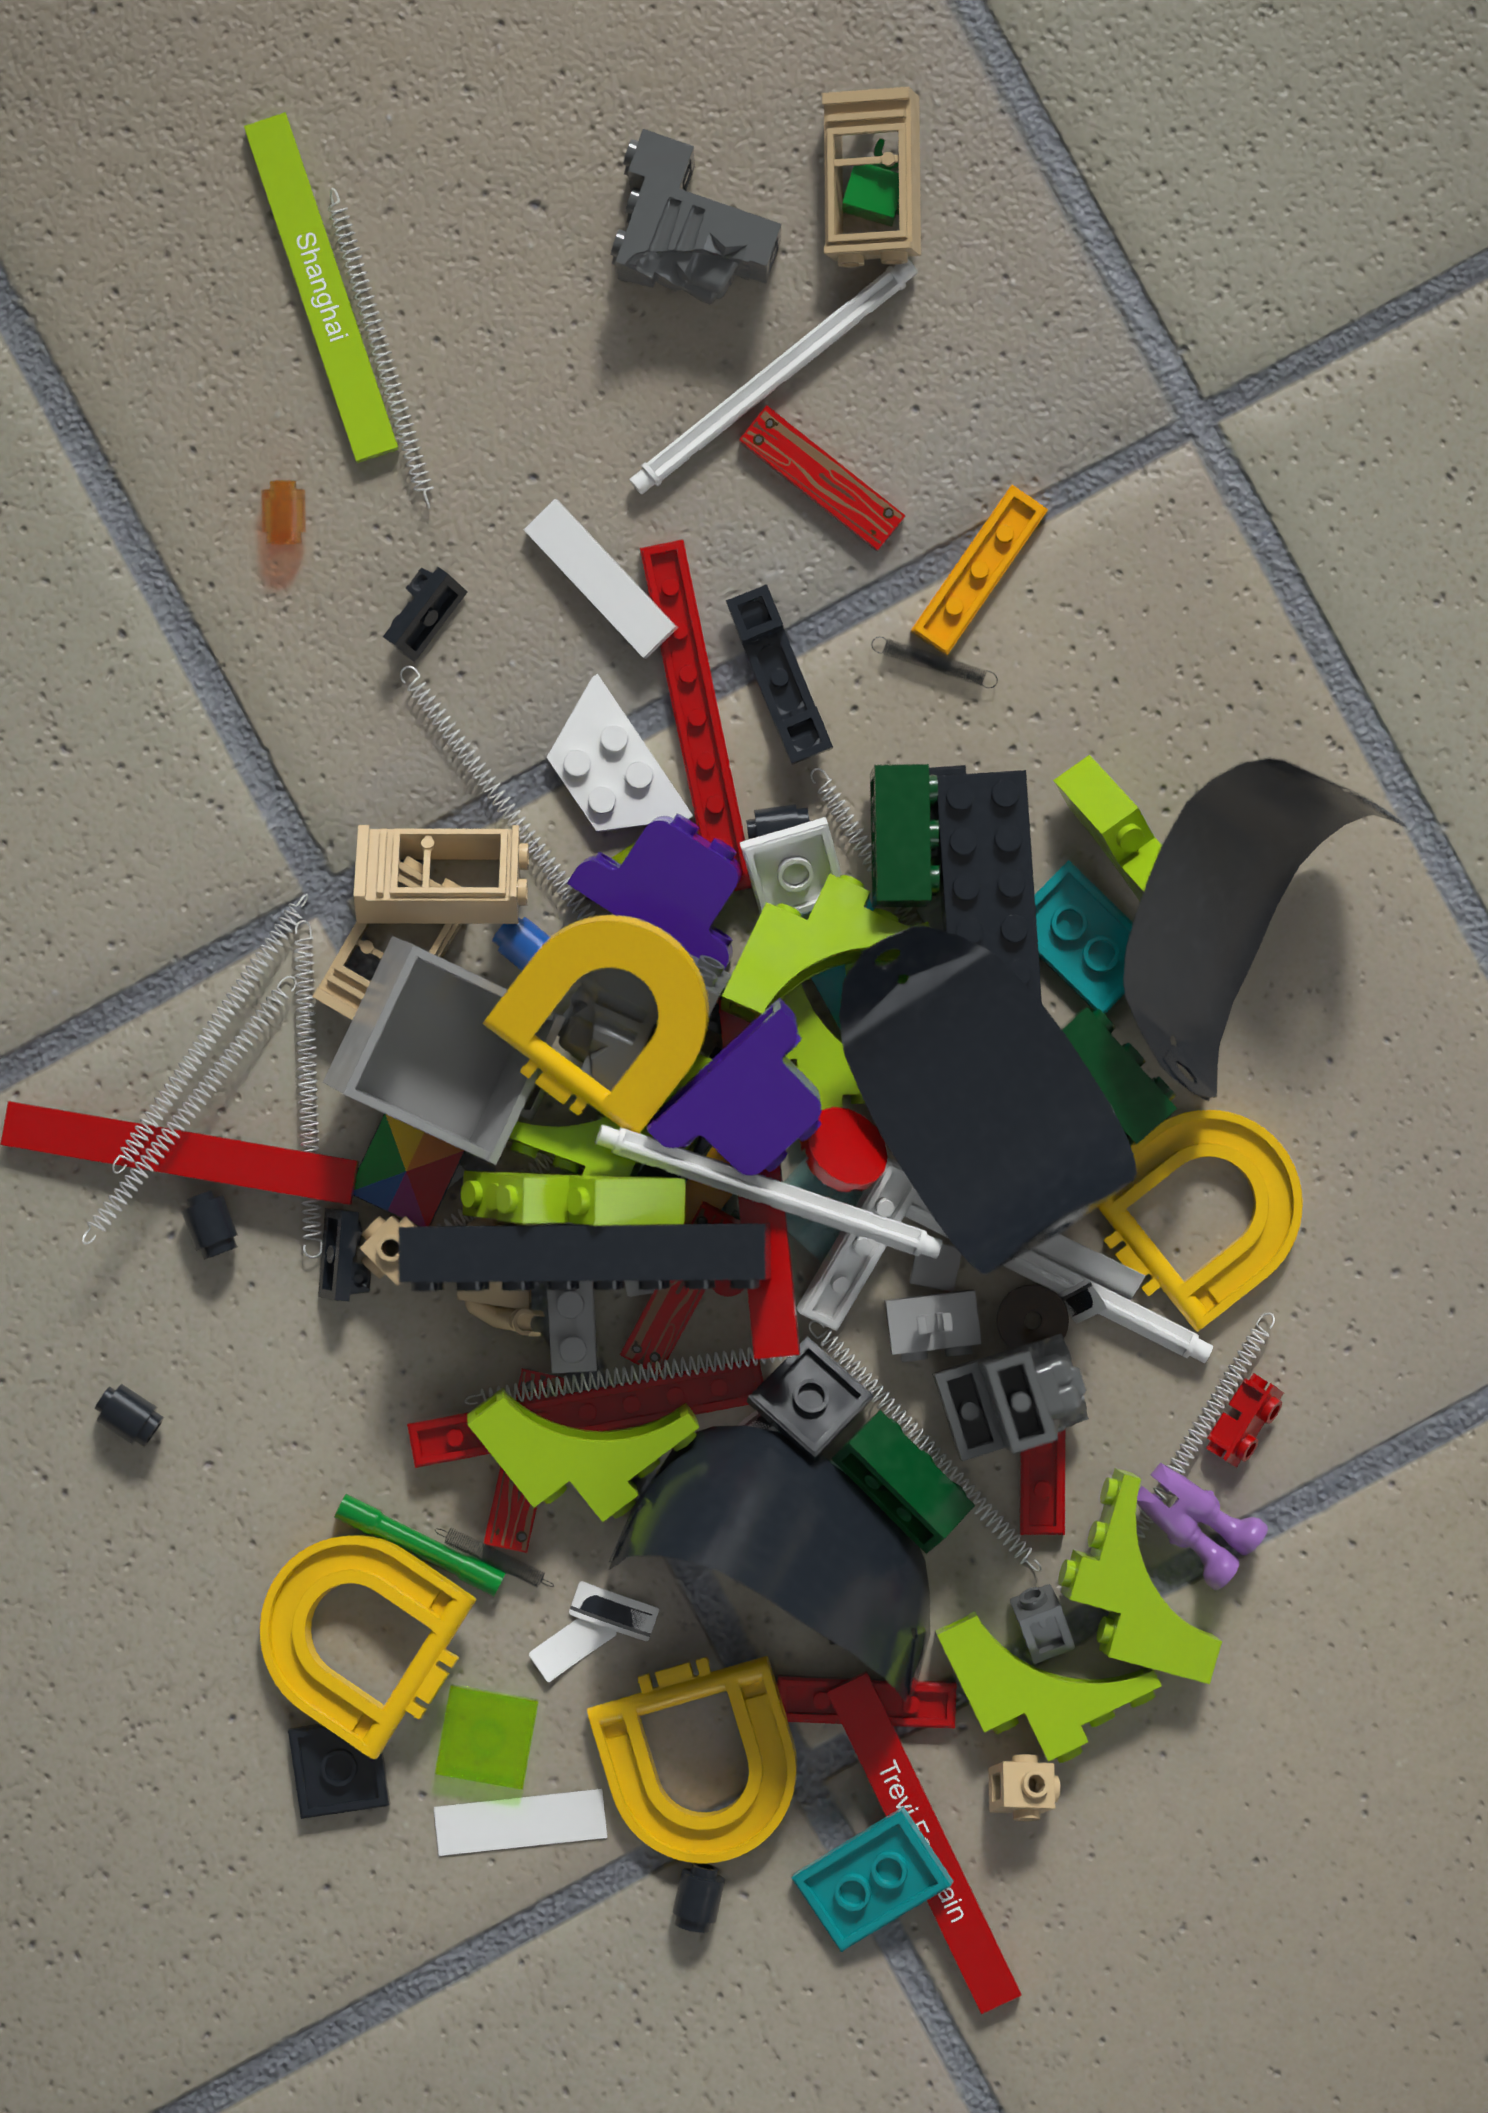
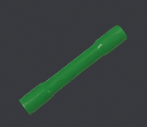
[334,1494,506,1597]

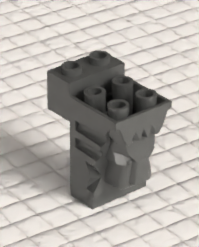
[611,129,781,305]
[558,955,732,1111]
[932,1333,1089,1462]

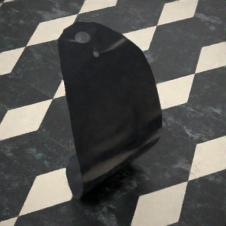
[1123,758,1407,1102]
[839,926,1137,1274]
[608,1425,930,1702]

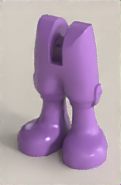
[1137,1463,1268,1590]

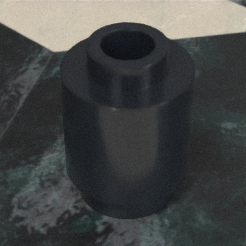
[746,804,810,839]
[181,1190,238,1260]
[94,1384,164,1447]
[672,1863,725,1933]

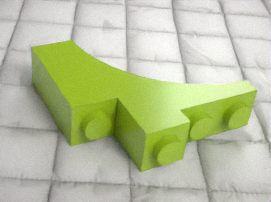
[1053,755,1162,902]
[720,873,911,1023]
[782,983,866,1110]
[508,1054,712,1176]
[460,1170,685,1225]
[467,1387,699,1522]
[1058,1468,1222,1684]
[935,1611,1162,1763]

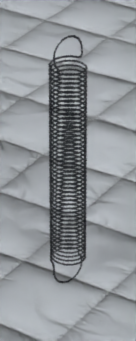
[871,636,998,688]
[435,1528,554,1588]

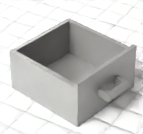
[323,936,566,1165]

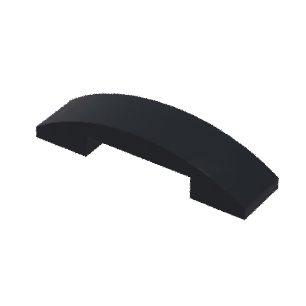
[726,584,833,765]

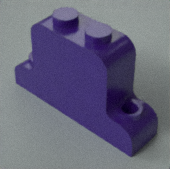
[567,813,742,971]
[647,998,821,1176]

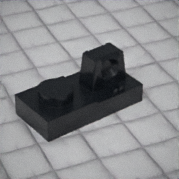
[383,567,468,663]
[318,1208,371,1301]

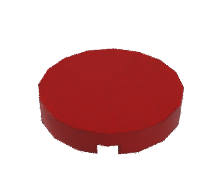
[800,1107,888,1192]

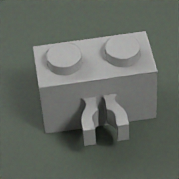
[884,1289,982,1362]

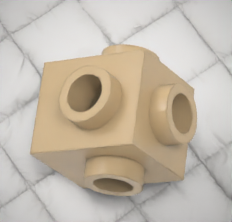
[360,1215,416,1286]
[988,1755,1060,1821]

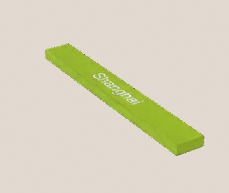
[244,112,399,464]

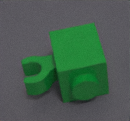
[842,138,899,227]

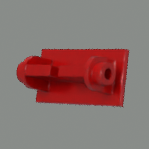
[1206,1373,1284,1468]

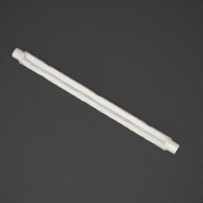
[629,259,918,495]
[596,1125,942,1259]
[905,1194,1213,1363]

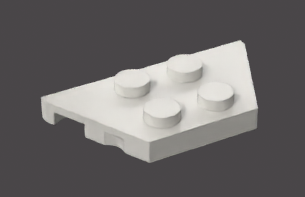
[547,674,693,832]

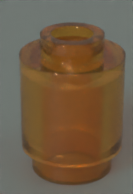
[261,480,306,545]

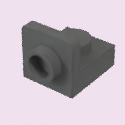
[1010,1584,1076,1664]

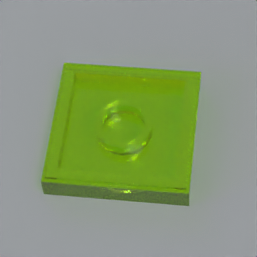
[435,1684,539,1790]

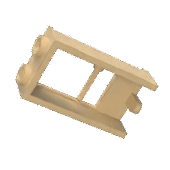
[822,87,921,267]
[354,825,529,924]
[312,856,462,1020]

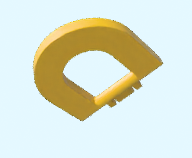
[482,915,709,1134]
[1097,1110,1303,1332]
[260,1535,477,1759]
[587,1656,797,1864]

